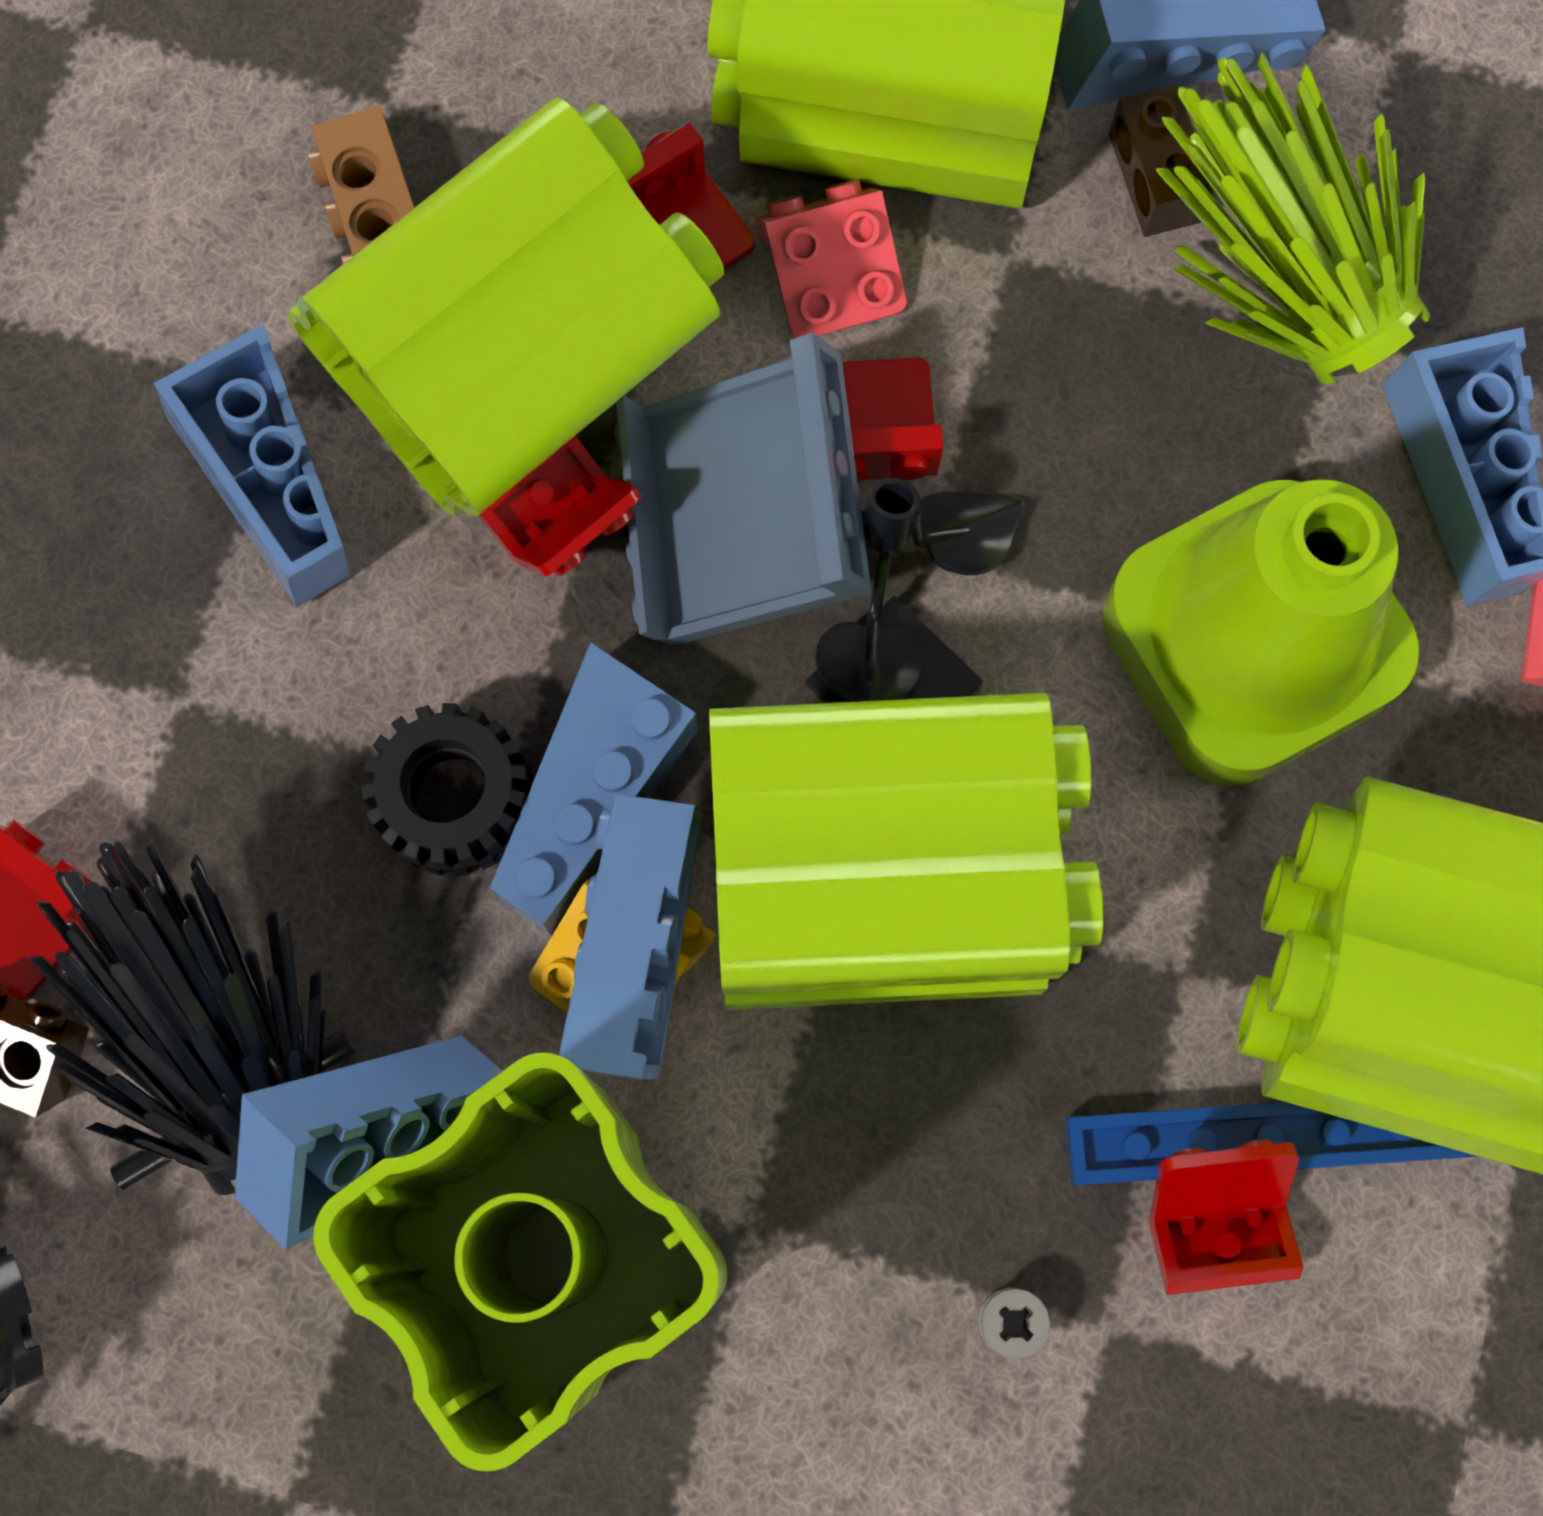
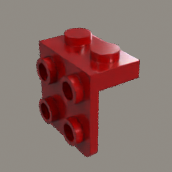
[627,122,754,270]
[842,357,943,482]
[478,436,642,577]
[0,819,93,1002]
[1149,1140,1304,1295]

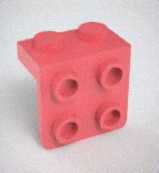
[754,180,907,338]

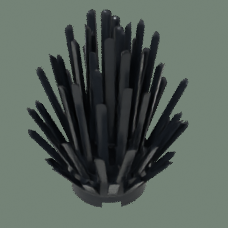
[28,838,326,1195]

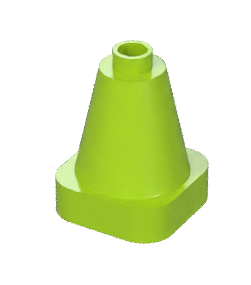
[1102,479,1419,786]

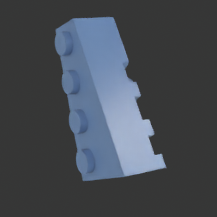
[1055,0,1326,109]
[153,324,350,607]
[1382,327,1543,607]
[490,643,699,935]
[559,794,703,1080]
[234,1035,502,1250]

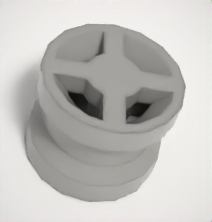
[977,1287,1050,1359]

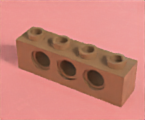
[308,105,415,264]

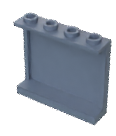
[614,333,872,646]

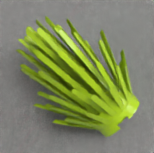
[1156,52,1430,385]

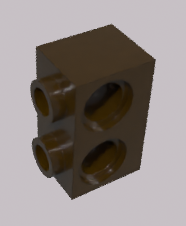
[1109,84,1214,237]
[0,984,90,1117]

